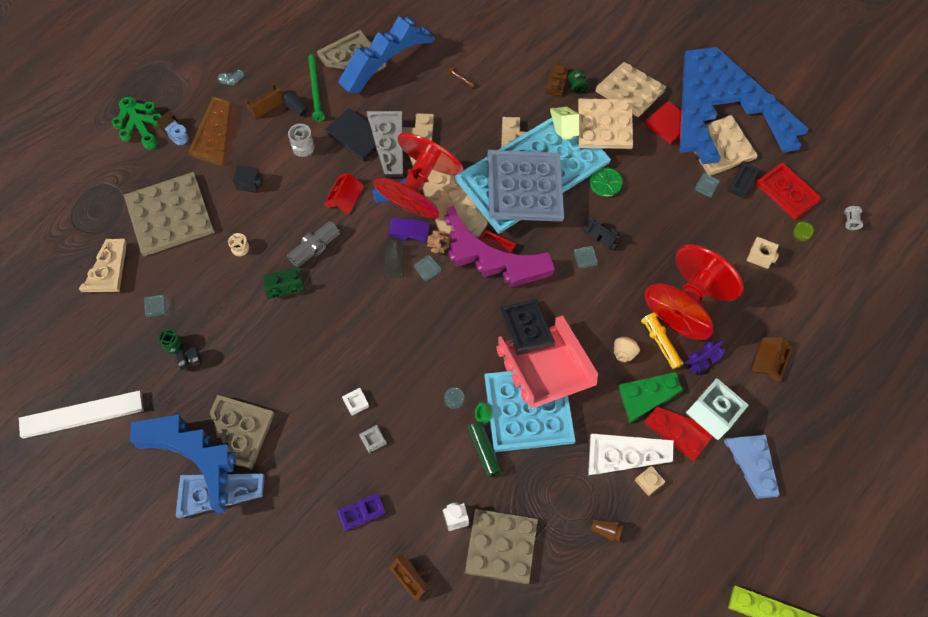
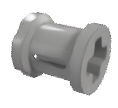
[844,206,863,230]

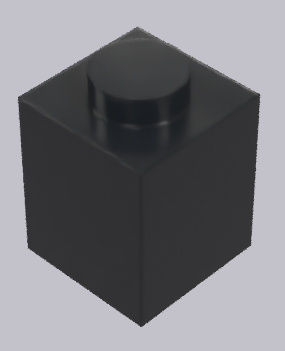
[233,166,263,193]

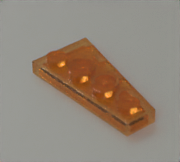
[188,97,230,166]

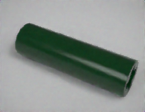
[467,422,503,478]

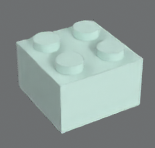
[686,378,748,440]

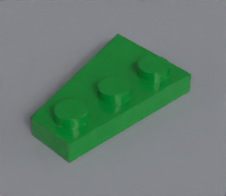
[618,372,682,424]

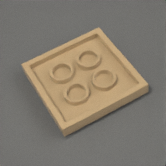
[595,62,666,117]
[578,99,633,149]
[694,115,757,176]

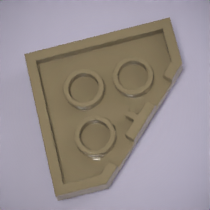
[317,30,386,72]
[210,395,274,470]

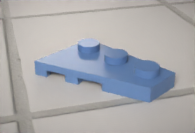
[724,435,780,499]

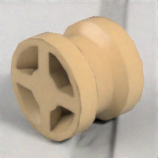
[228,233,250,256]

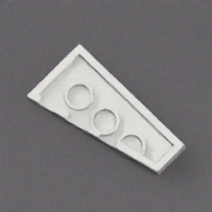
[588,434,673,476]

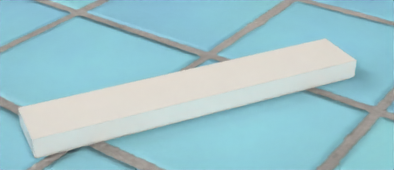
[19,391,144,438]

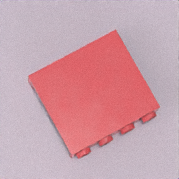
[496,316,598,409]

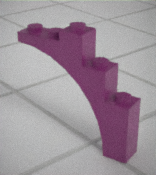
[444,206,555,288]

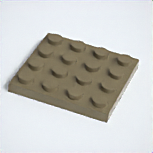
[124,172,215,257]

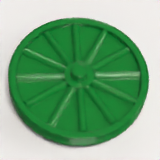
[590,168,623,197]

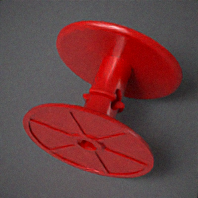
[373,133,463,219]
[645,244,744,340]

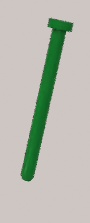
[308,54,325,122]

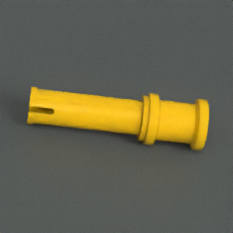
[641,312,684,370]

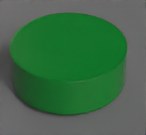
[475,402,492,423]

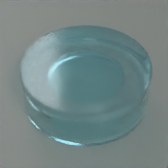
[444,388,464,409]

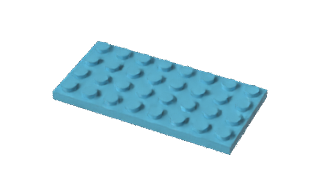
[455,118,611,234]

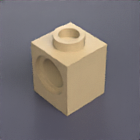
[746,237,779,269]

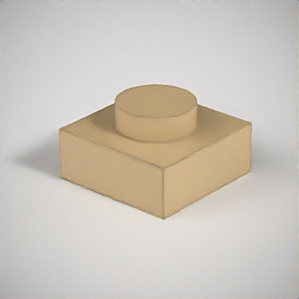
[635,466,665,496]

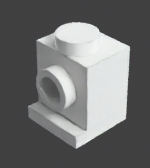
[443,503,469,531]

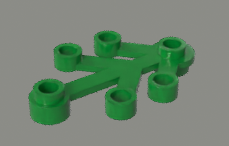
[112,97,161,150]

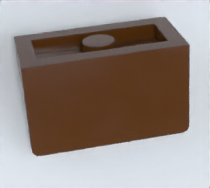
[752,337,793,381]

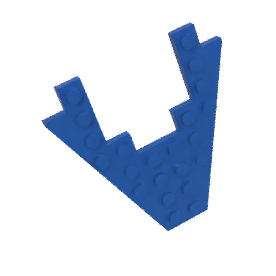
[680,47,809,165]

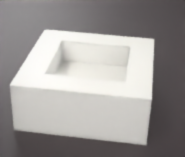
[342,388,369,416]

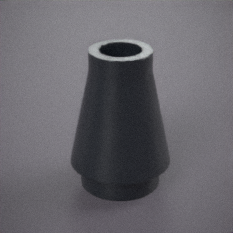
[282,91,308,116]

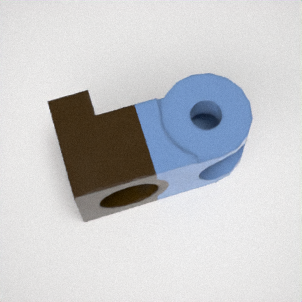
[156,111,189,145]

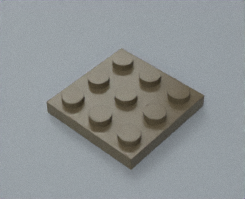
[465,509,538,584]

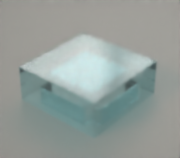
[695,173,720,197]
[574,246,598,269]
[414,255,440,281]
[144,295,166,317]

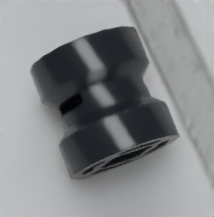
[176,346,202,370]

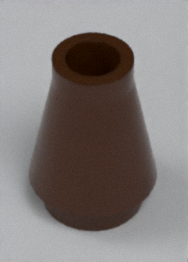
[591,519,624,542]

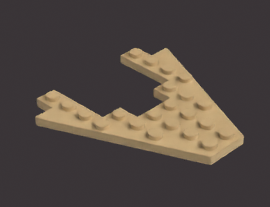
[402,114,527,239]

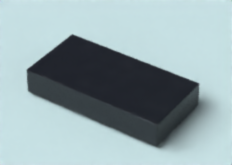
[728,162,760,199]

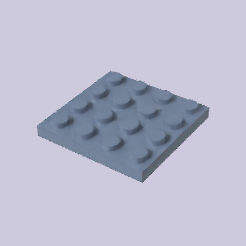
[487,150,564,221]

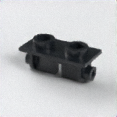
[583,218,622,250]

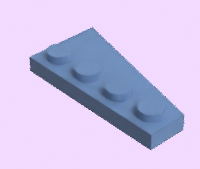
[176,474,265,518]

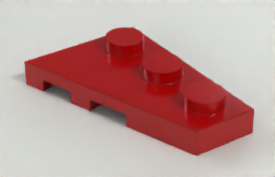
[644,407,713,461]

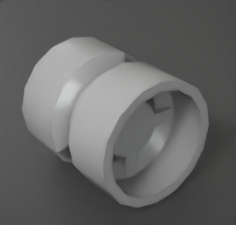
[288,123,315,157]

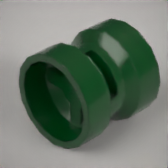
[568,69,589,94]
[158,329,183,354]

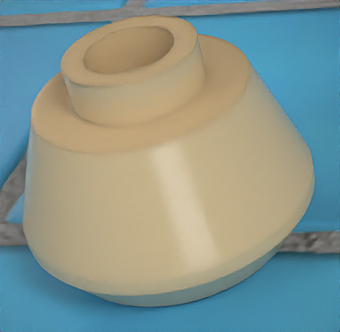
[614,337,640,362]

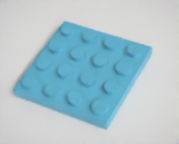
[484,371,575,452]

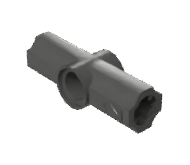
[287,221,340,267]

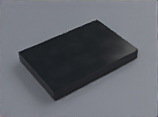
[325,108,377,161]
[500,299,555,355]

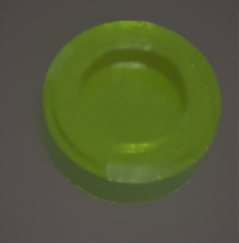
[793,222,814,241]

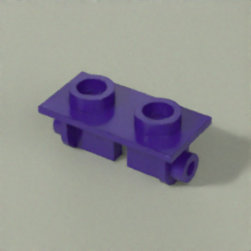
[684,340,725,374]

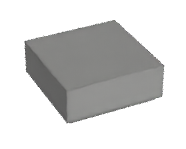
[359,425,387,453]

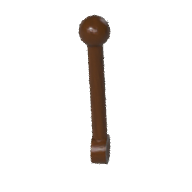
[447,67,475,88]

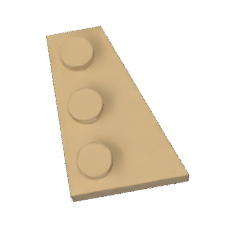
[79,239,127,292]

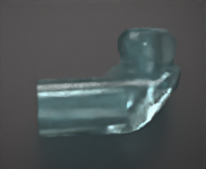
[218,69,244,85]

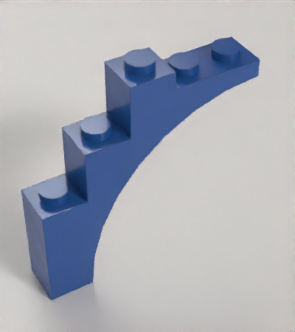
[338,16,435,93]
[130,415,236,514]

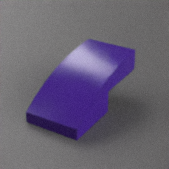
[388,218,429,242]
[337,494,386,531]

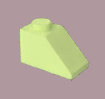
[550,107,579,139]

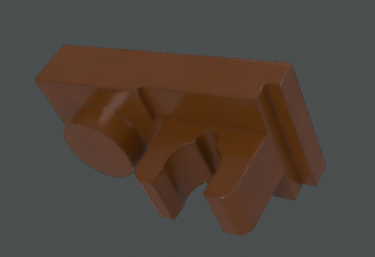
[545,63,569,97]
[389,553,433,602]

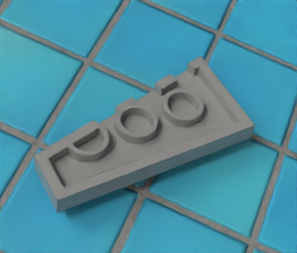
[367,111,403,177]

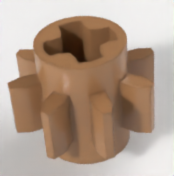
[427,231,450,253]

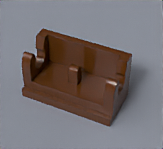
[245,83,283,119]

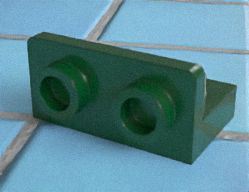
[262,267,305,299]

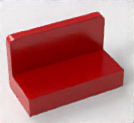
[324,173,364,214]

